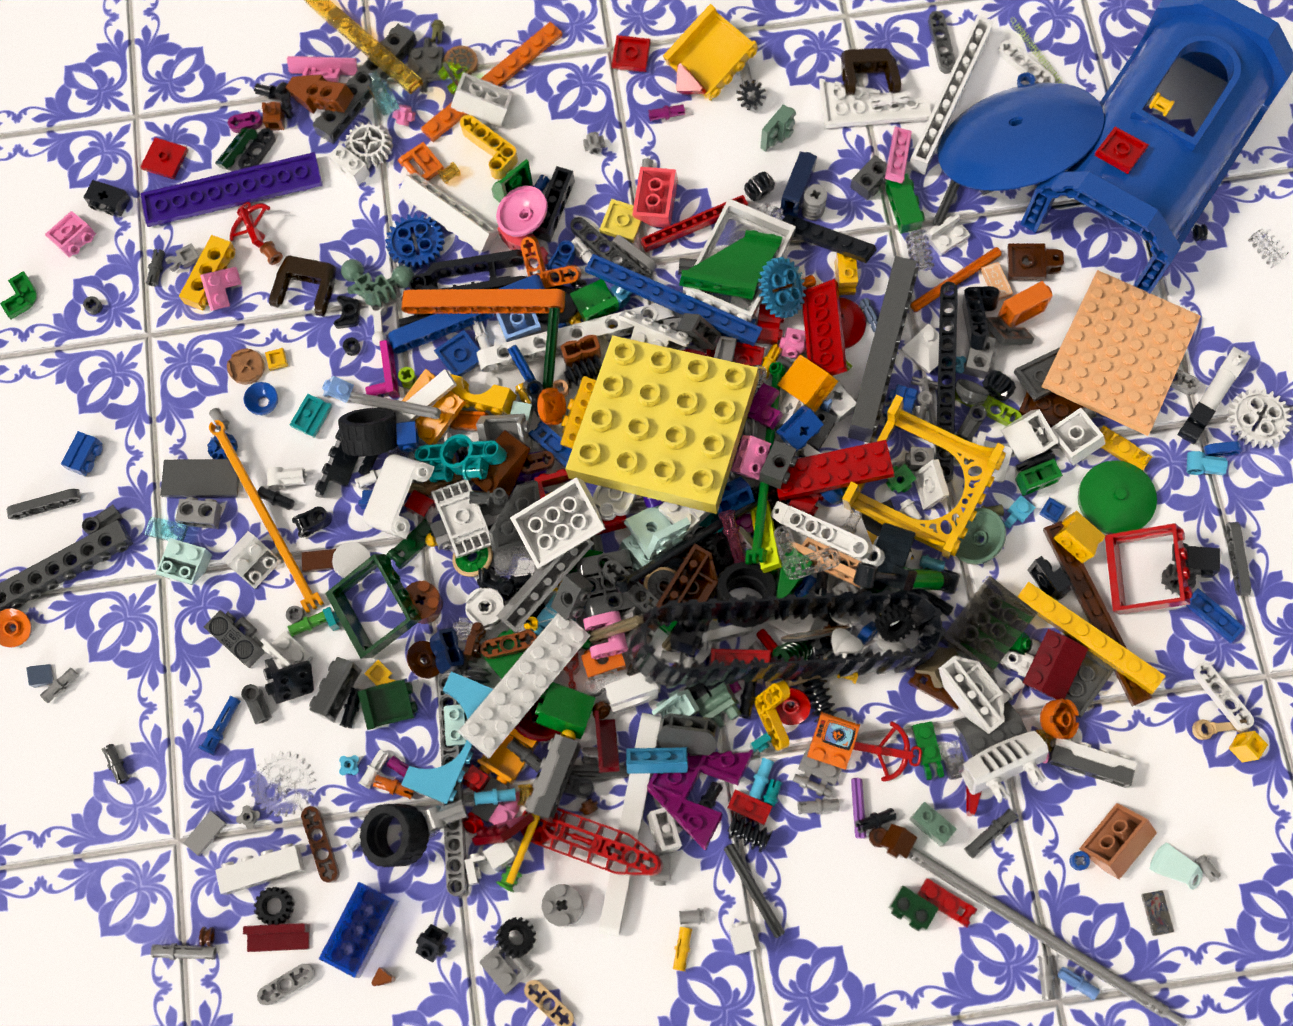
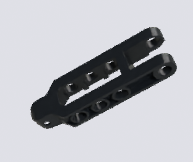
[409,250,528,290]

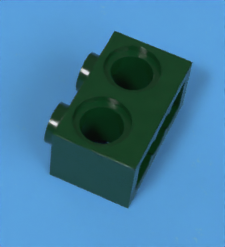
[888,885,939,932]

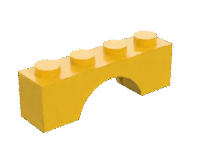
[450,374,517,415]

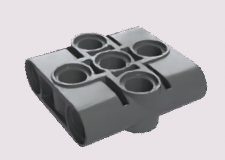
[575,549,642,617]

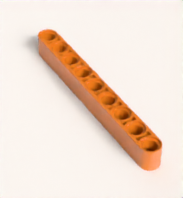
[401,289,565,314]

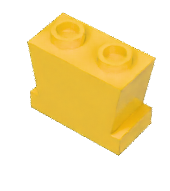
[834,253,858,295]
[1054,510,1105,564]

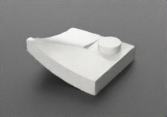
[901,323,952,374]

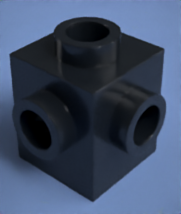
[415,924,449,963]

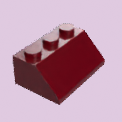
[1023,629,1089,700]

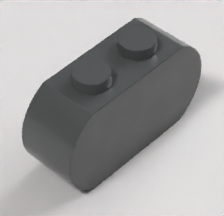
[657,713,720,755]

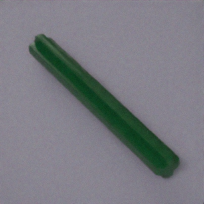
[542,307,560,390]

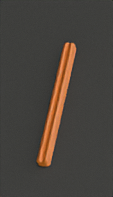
[910,247,1002,312]

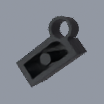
[1172,543,1220,578]

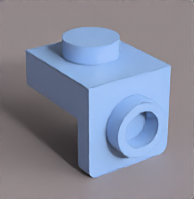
[322,376,354,403]

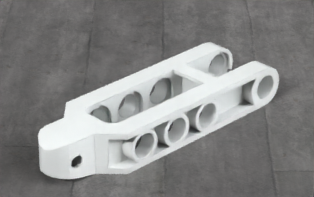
[771,501,885,567]

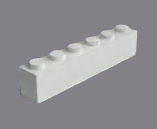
[398,173,498,252]

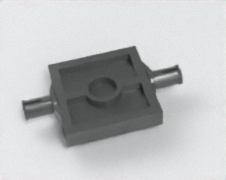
[406,37,444,93]

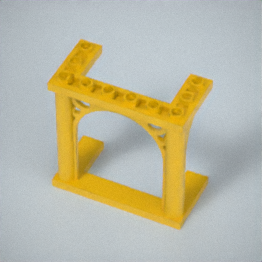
[842,394,1006,559]

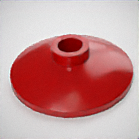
[775,688,811,725]

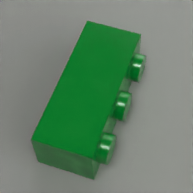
[884,173,925,234]

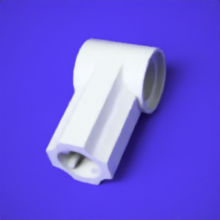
[267,467,306,490]

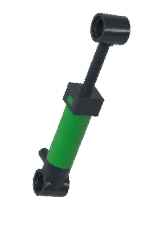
[853,562,960,594]

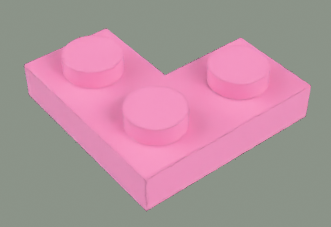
[200,266,241,311]

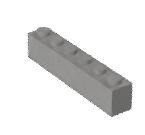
[497,539,594,633]

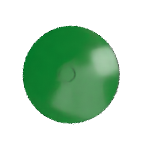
[1077,461,1157,534]

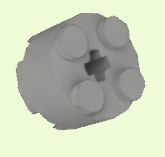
[541,884,584,927]

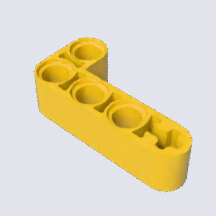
[460,115,518,180]

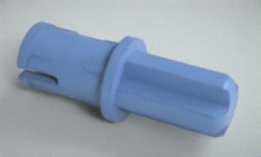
[1057,967,1100,1001]

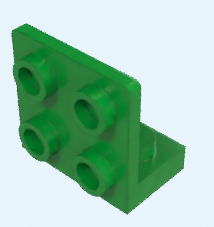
[570,279,619,321]

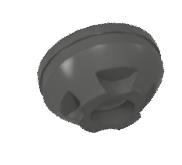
[955,379,990,405]

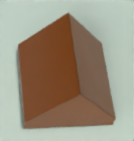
[371,967,396,986]

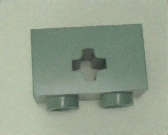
[909,801,957,847]

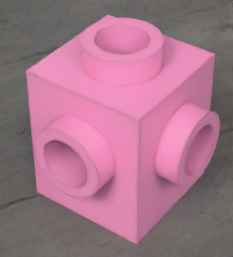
[779,327,806,359]

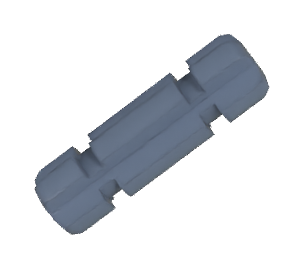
[859,298,879,333]

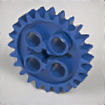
[385,213,445,270]

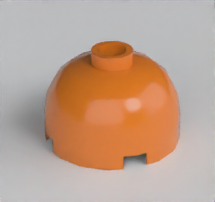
[1040,699,1079,739]

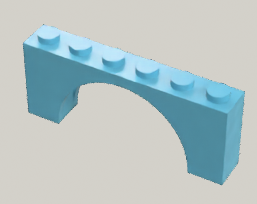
[401,671,493,805]

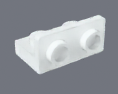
[927,214,971,256]

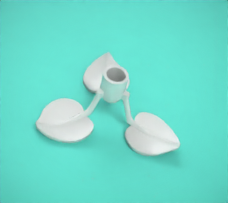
[829,612,907,658]

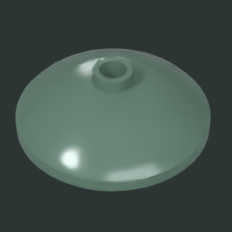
[950,508,1006,565]

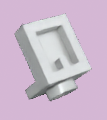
[464,853,487,886]

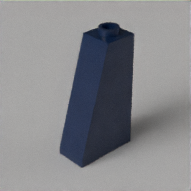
[780,151,817,217]

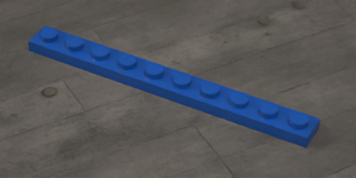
[585,254,762,346]

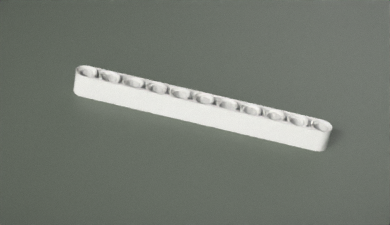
[598,713,662,937]

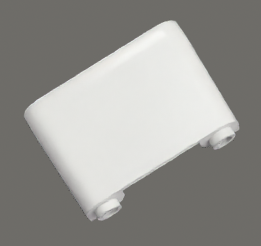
[363,454,434,539]

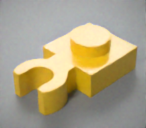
[364,659,396,686]

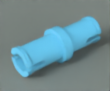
[749,758,774,800]
[474,788,516,805]

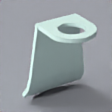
[1149,842,1203,890]

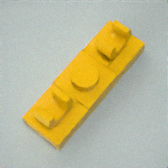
[1100,425,1152,471]

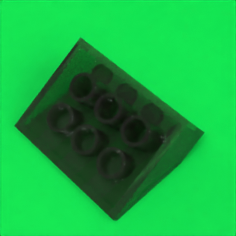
[940,576,1037,674]

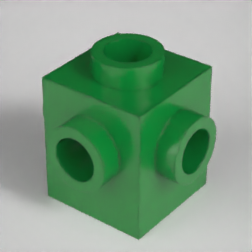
[886,463,917,493]

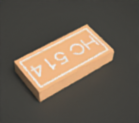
[980,262,1013,301]

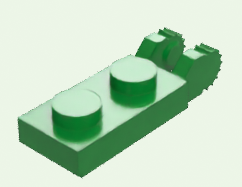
[912,721,944,780]

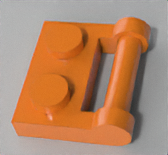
[398,142,444,181]

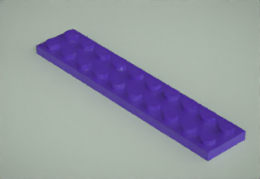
[140,152,323,227]

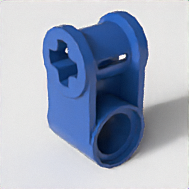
[547,240,576,275]

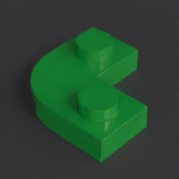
[0,271,37,320]

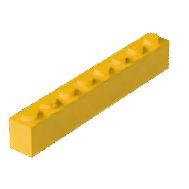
[1017,582,1165,695]

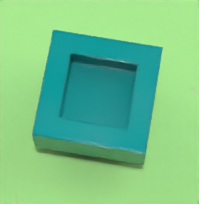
[323,607,340,631]
[750,732,771,753]

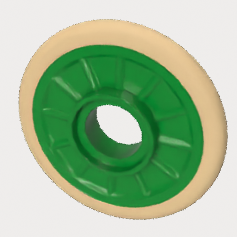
[452,546,493,577]

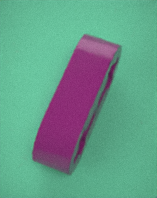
[228,111,263,133]

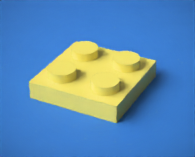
[599,199,642,243]

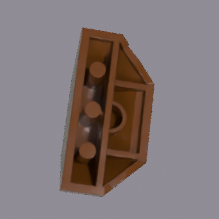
[656,544,718,608]

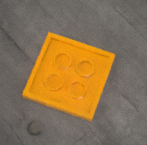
[402,369,467,445]

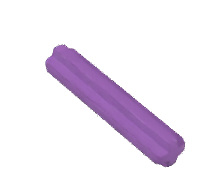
[851,778,866,839]

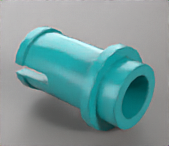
[763,779,782,807]

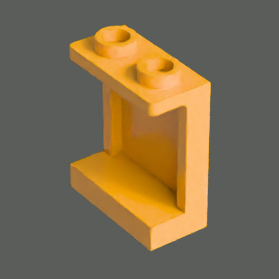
[778,355,838,412]
[477,728,538,785]

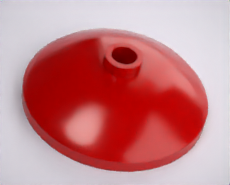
[839,297,866,349]

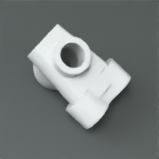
[999,651,1034,677]

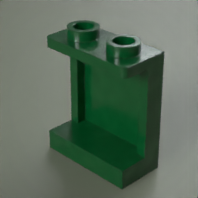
[358,678,418,730]

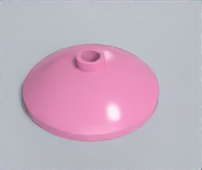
[496,186,548,237]

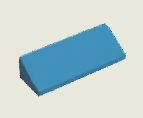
[626,747,688,774]

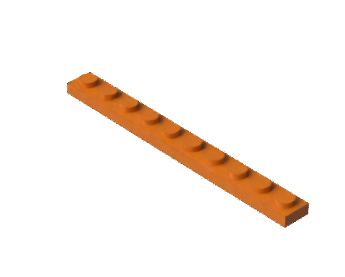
[421,21,562,142]

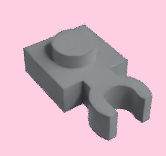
[165,243,199,272]

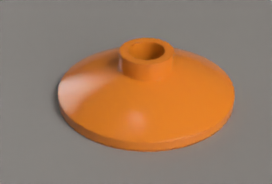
[0,609,31,647]

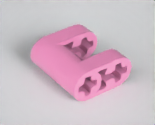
[583,611,629,659]

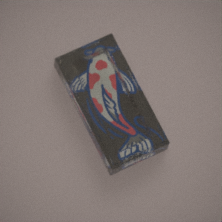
[1141,890,1174,936]

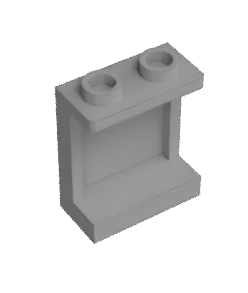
[476,414,533,449]

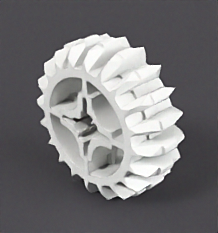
[345,121,393,168]

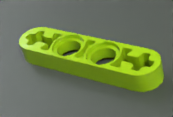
[956,392,1022,426]

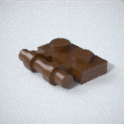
[464,622,486,663]

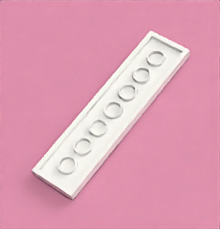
[457,613,591,758]

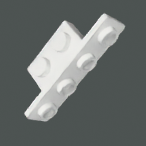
[618,310,692,348]

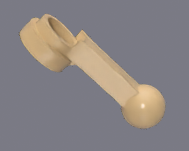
[1192,719,1250,740]

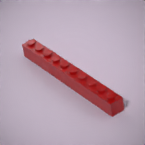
[641,195,748,252]

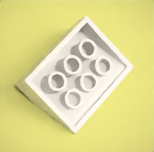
[510,477,605,569]

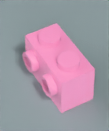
[731,435,771,480]

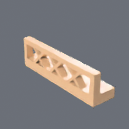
[791,537,861,588]

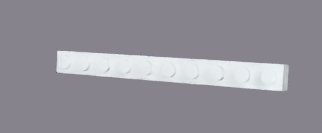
[908,15,994,175]

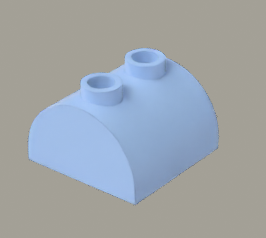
[496,313,542,342]

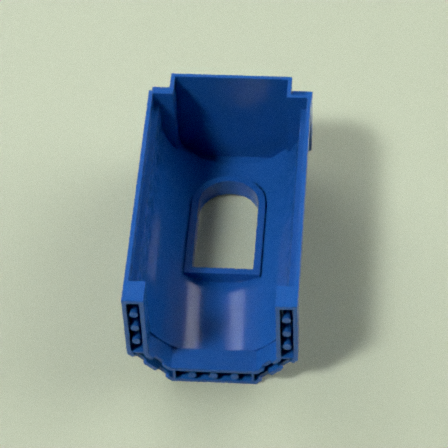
[1020,0,1293,294]

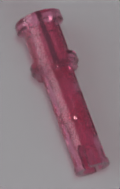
[718,510,745,563]

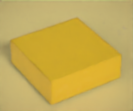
[265,348,288,371]

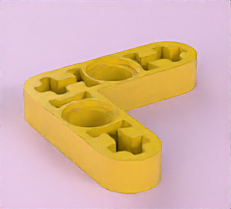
[754,681,790,751]

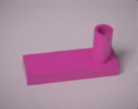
[365,340,400,398]

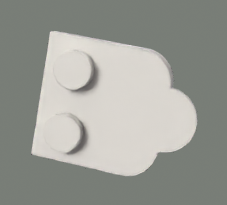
[593,486,637,521]

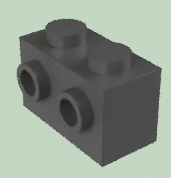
[807,408,837,452]

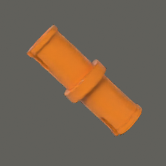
[373,774,415,800]

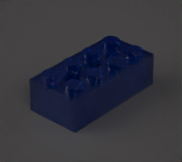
[318,882,399,978]

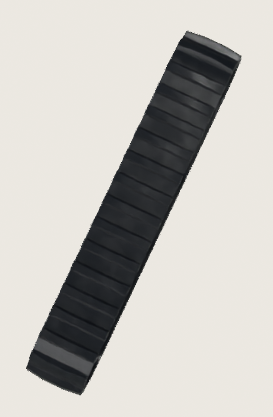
[629,590,946,688]

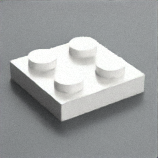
[914,459,950,510]

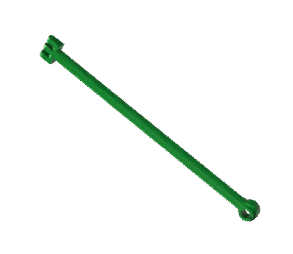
[745,362,786,565]

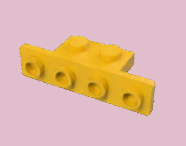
[560,376,596,449]

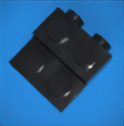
[1027,556,1072,601]

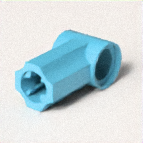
[1186,451,1228,475]

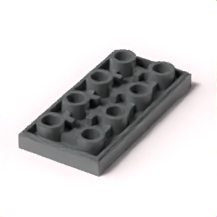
[160,459,239,497]

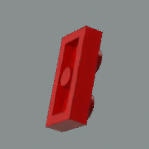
[727,789,772,826]

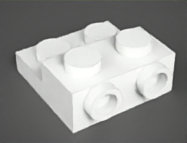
[658,502,711,536]

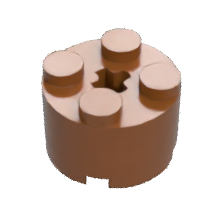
[405,580,443,624]

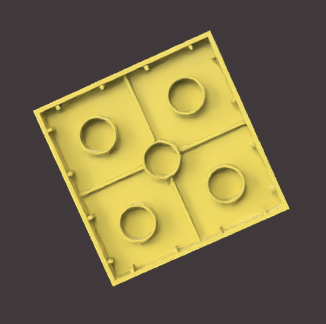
[565,335,759,514]

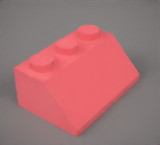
[632,167,678,228]

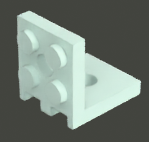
[624,505,691,560]

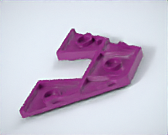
[647,750,753,850]

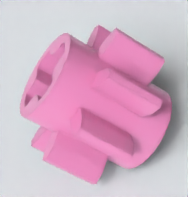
[392,104,415,126]

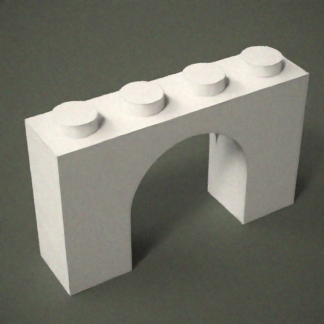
[605,672,661,715]

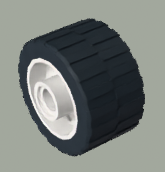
[870,523,916,588]

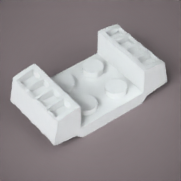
[431,480,491,558]

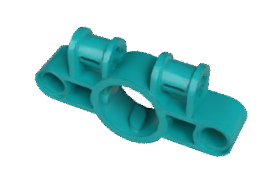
[415,434,507,483]

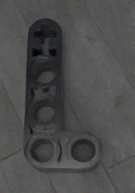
[962,286,1000,350]

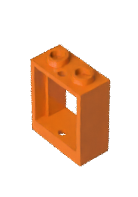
[997,281,1053,328]

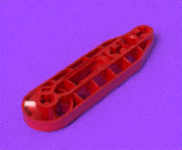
[521,808,663,876]

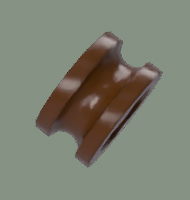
[199,927,215,946]

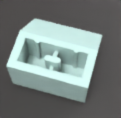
[155,538,212,585]

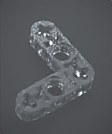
[774,526,841,580]

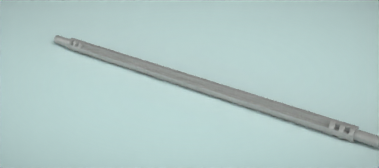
[907,847,1187,1026]

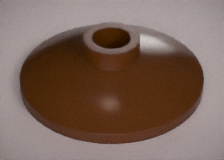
[406,641,440,679]

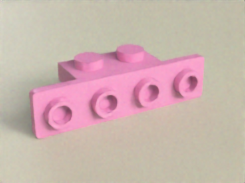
[287,56,358,83]

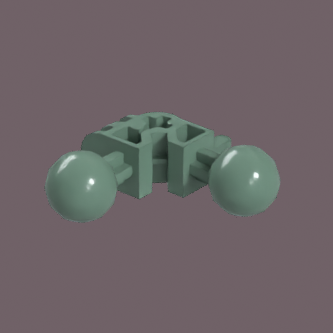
[341,259,414,307]

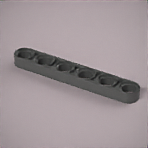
[570,217,651,279]

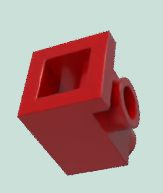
[463,764,490,792]

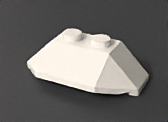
[938,656,1005,734]

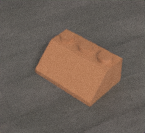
[1079,803,1157,880]

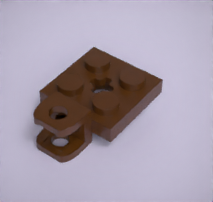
[1007,243,1064,280]

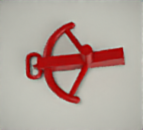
[229,202,270,248]
[853,721,922,782]

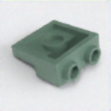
[760,104,796,152]

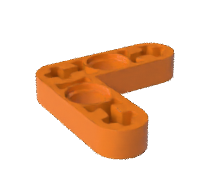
[521,236,581,288]

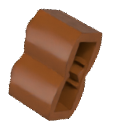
[560,335,601,368]

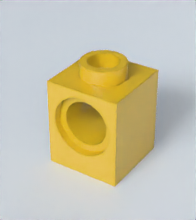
[1228,730,1268,762]

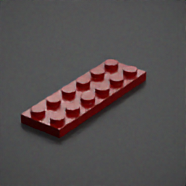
[802,279,847,376]
[776,440,894,501]

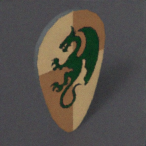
[781,627,851,649]

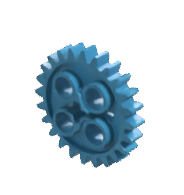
[758,257,806,319]

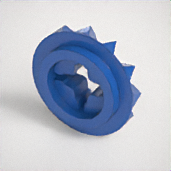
[207,432,238,459]

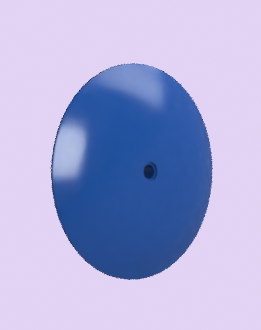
[938,83,1104,191]

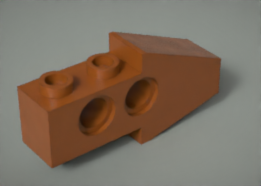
[286,74,354,114]

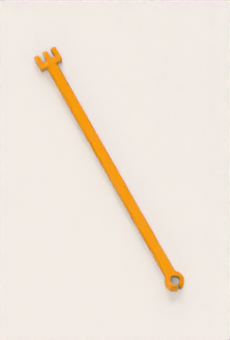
[209,420,324,613]

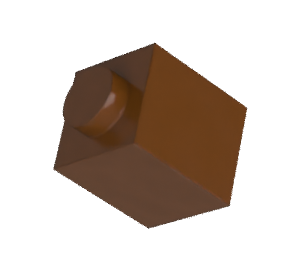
[881,823,918,859]

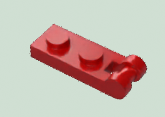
[917,878,978,928]

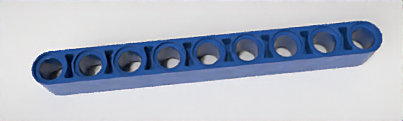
[388,275,545,354]

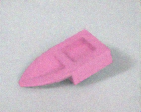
[489,791,521,825]

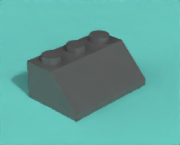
[309,657,362,723]
[953,701,1027,759]

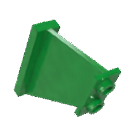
[679,230,782,300]

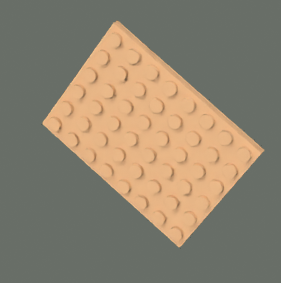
[1041,270,1201,436]

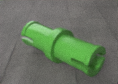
[287,611,327,637]

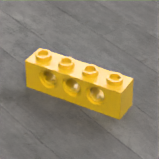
[179,235,236,311]

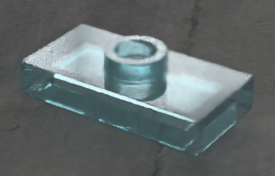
[144,517,188,542]

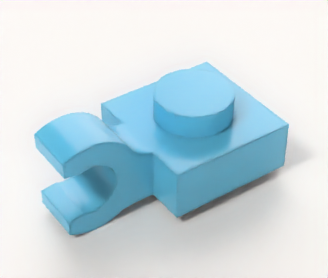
[1004,495,1036,529]

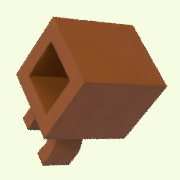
[262,101,285,131]

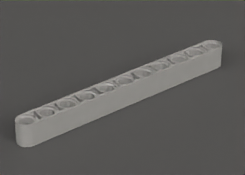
[438,674,468,897]

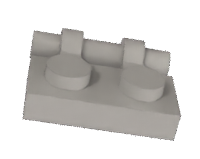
[792,750,842,798]

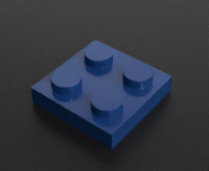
[434,330,480,376]

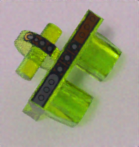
[438,61,469,94]

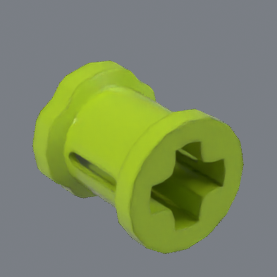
[398,367,417,389]

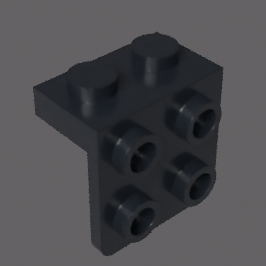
[263,658,314,704]

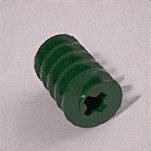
[771,640,812,662]

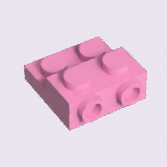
[44,211,96,258]

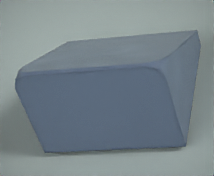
[26,664,53,688]

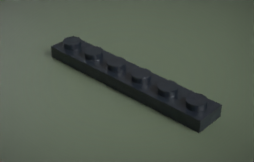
[782,214,877,263]

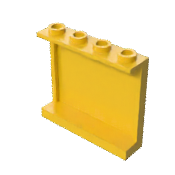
[663,3,758,101]

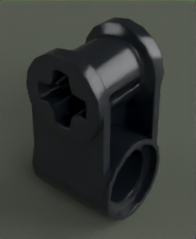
[292,506,332,538]

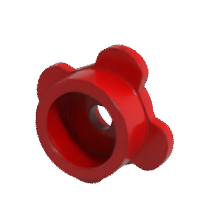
[463,812,484,834]

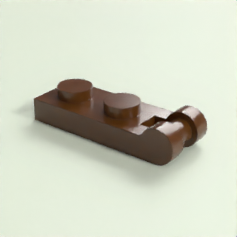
[908,666,959,711]

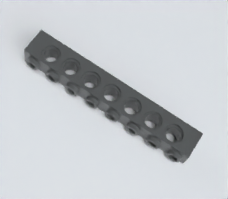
[313,23,417,144]
[0,520,133,611]

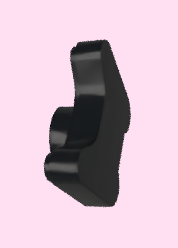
[334,295,361,329]

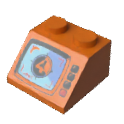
[807,712,860,770]

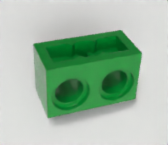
[1015,459,1063,496]

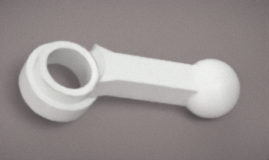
[368,302,388,346]

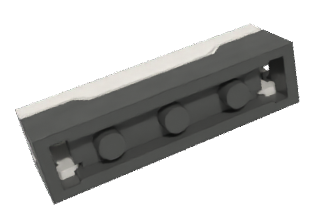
[1047,738,1137,788]

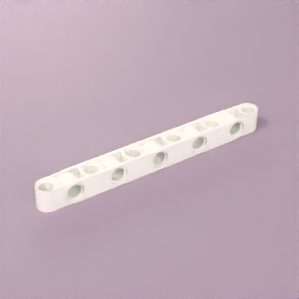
[477,303,676,372]

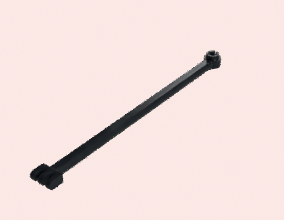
[614,486,778,593]

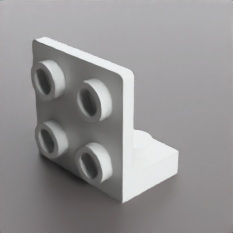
[260,630,313,668]

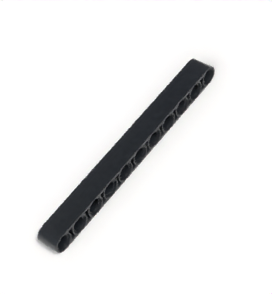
[936,282,958,483]

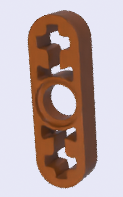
[480,630,537,659]

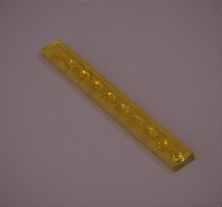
[304,0,423,94]

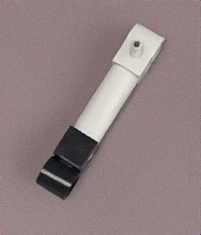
[1177,347,1251,445]

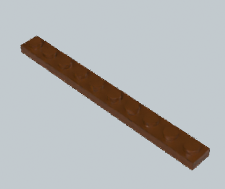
[1043,521,1152,707]

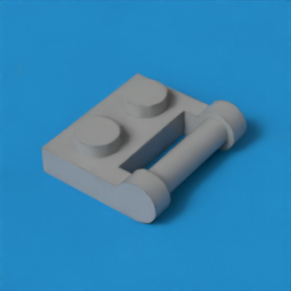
[479,939,534,995]

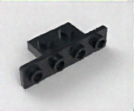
[314,430,359,497]

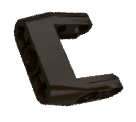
[841,48,901,96]
[269,255,336,317]

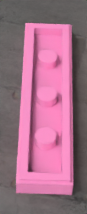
[885,127,912,184]

